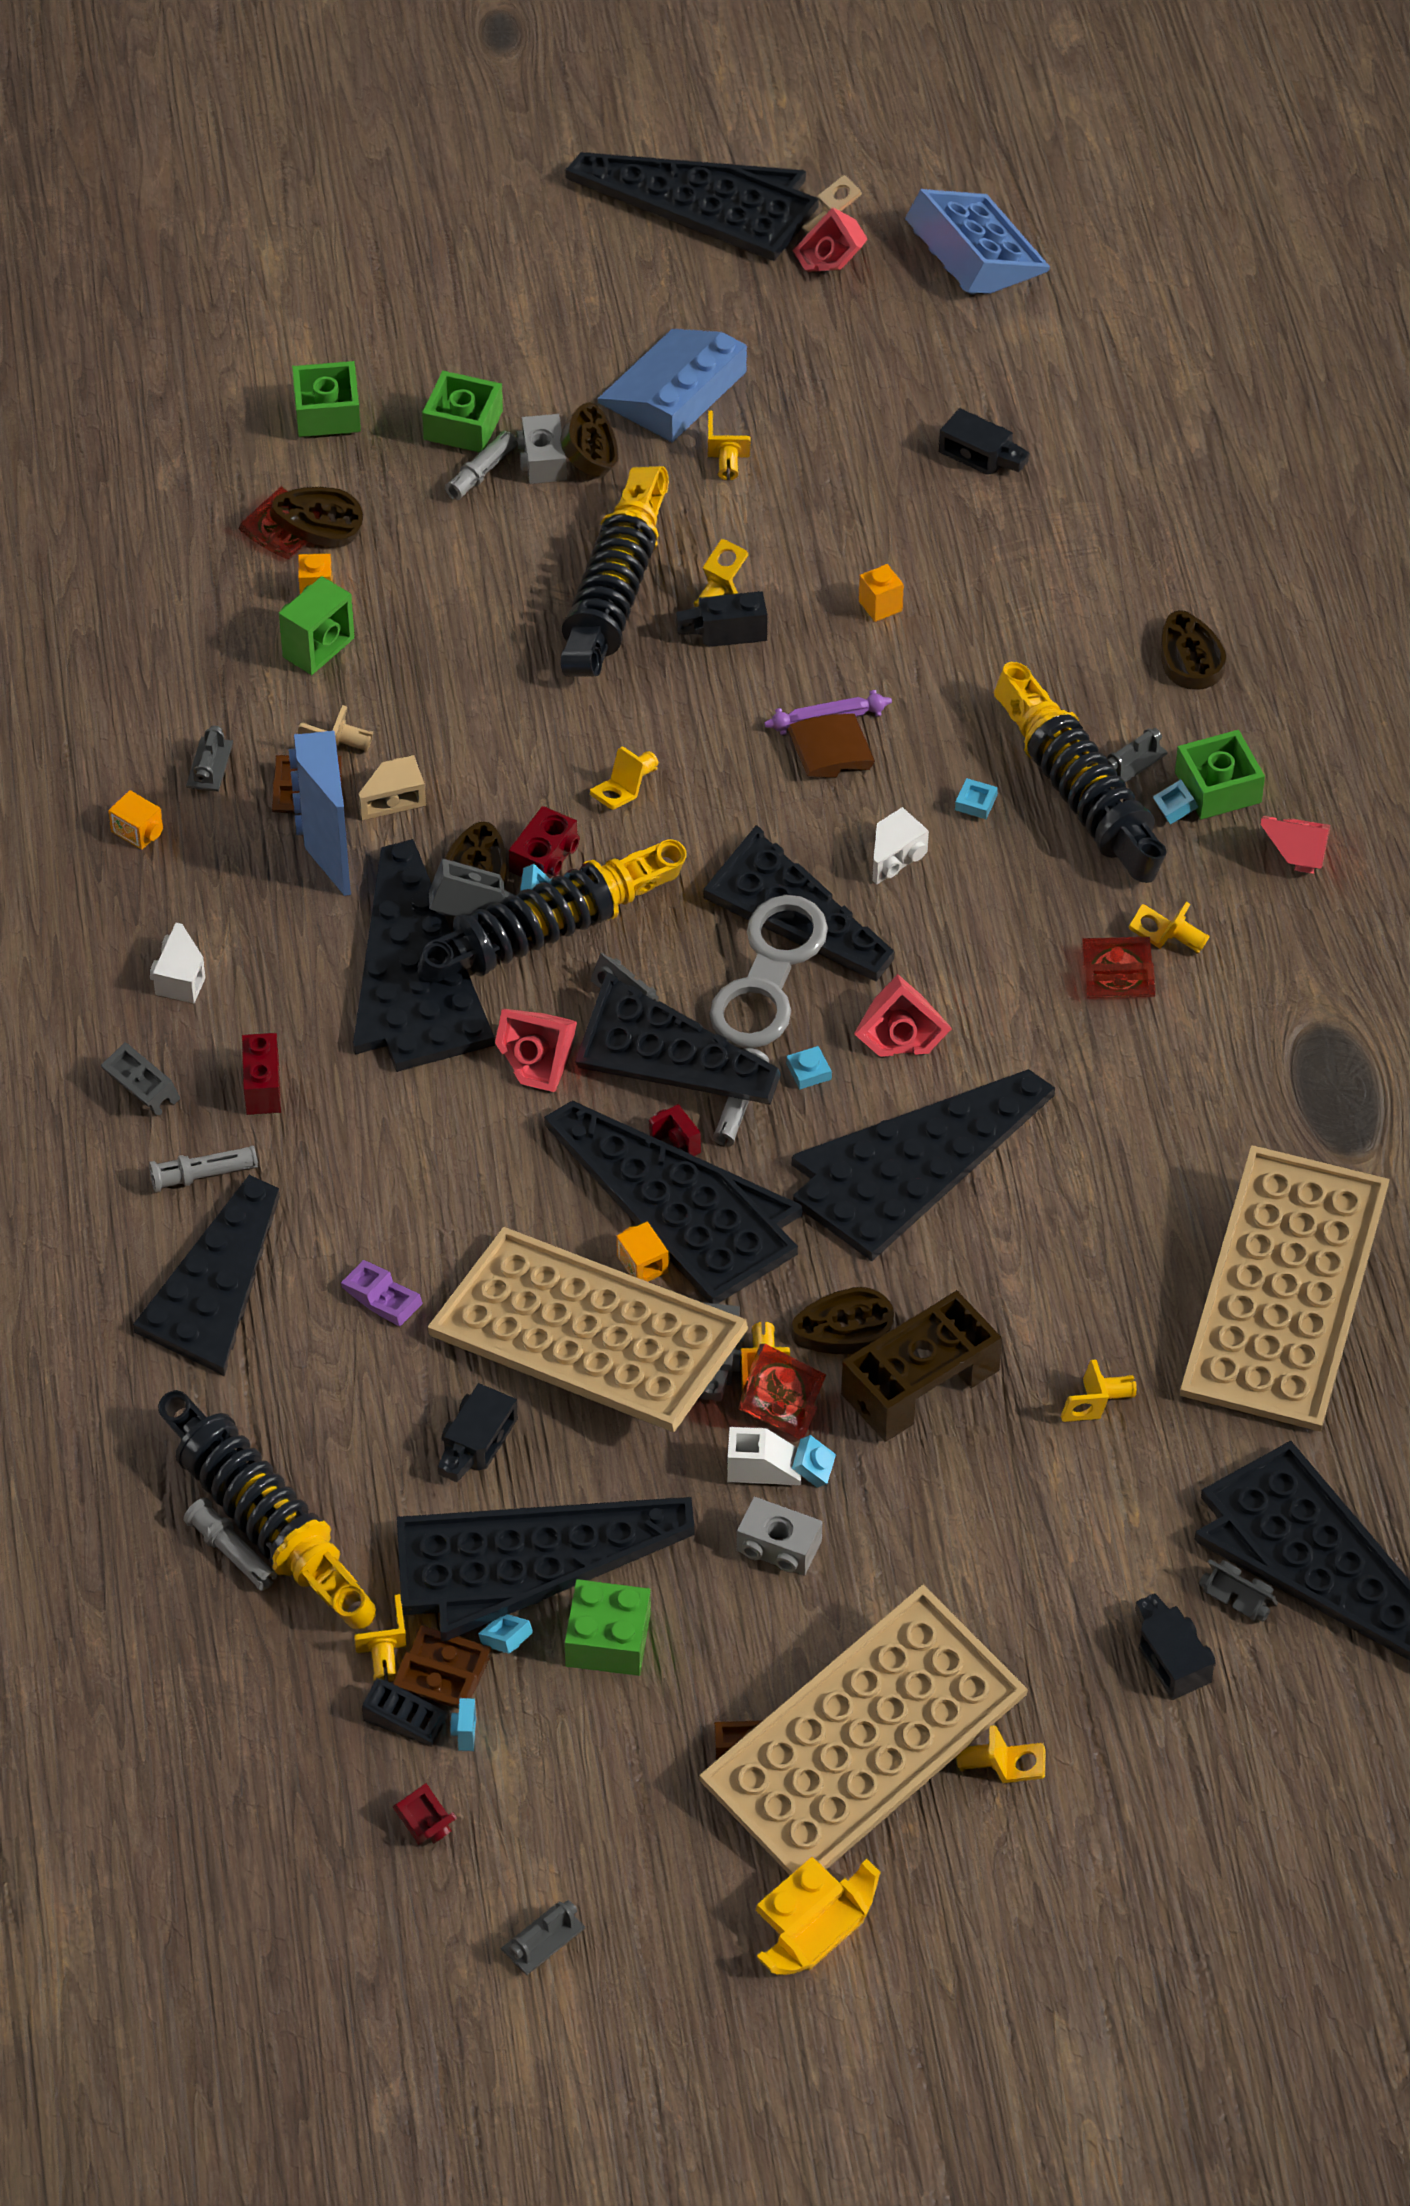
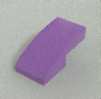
[341,1260,423,1327]

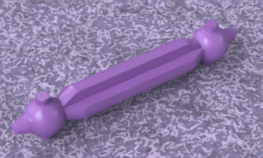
[765,690,892,735]

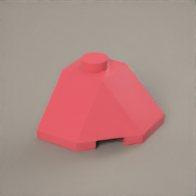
[792,207,868,272]
[1260,816,1330,873]
[854,974,952,1057]
[495,1009,577,1092]

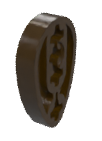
[560,402,618,477]
[270,487,363,548]
[1161,610,1226,690]
[445,822,507,889]
[792,1287,894,1354]

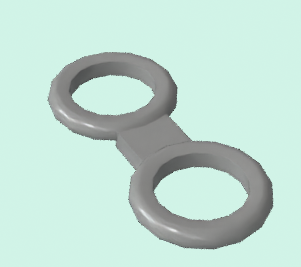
[709,895,828,1048]

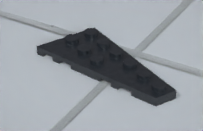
[703,825,894,982]
[575,972,781,1105]
[133,1174,280,1376]

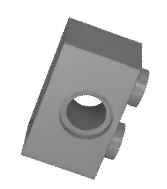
[517,414,567,484]
[737,1497,823,1576]

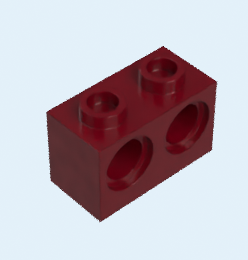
[509,806,580,878]
[242,1033,281,1115]

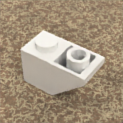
[873,807,929,884]
[150,923,205,1003]
[727,1427,801,1485]

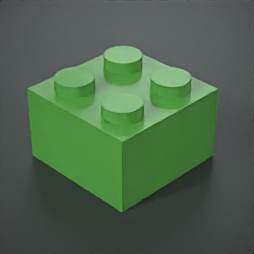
[292,361,361,437]
[422,371,503,452]
[279,576,355,675]
[1175,729,1265,819]
[565,1579,651,1676]

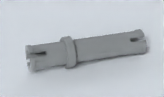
[445,430,517,500]

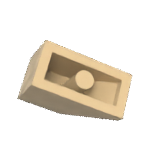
[358,755,426,820]

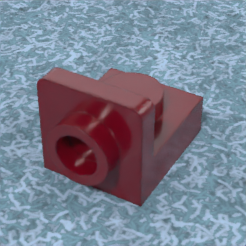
[649,1104,701,1156]

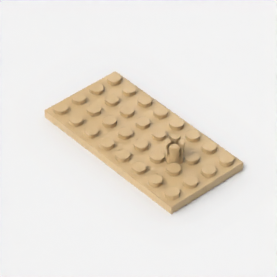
[1180,1145,1390,1432]
[428,1227,748,1432]
[699,1584,1028,1875]

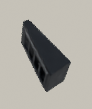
[362,1678,448,1747]

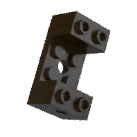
[841,1290,1002,1442]

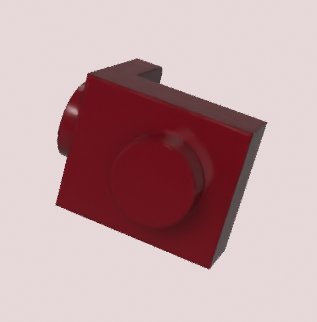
[392,1783,457,1845]

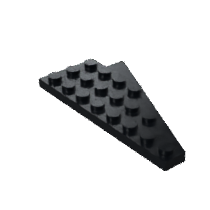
[565,152,819,261]
[353,839,495,1072]
[791,1069,1055,1261]
[544,1100,803,1304]
[1194,1440,1410,1661]
[397,1497,695,1641]

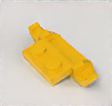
[756,1857,880,1975]

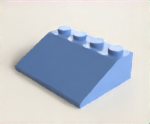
[905,189,1050,294]
[598,329,747,442]
[289,731,351,896]

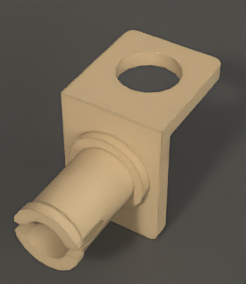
[802,175,862,235]
[297,705,374,752]

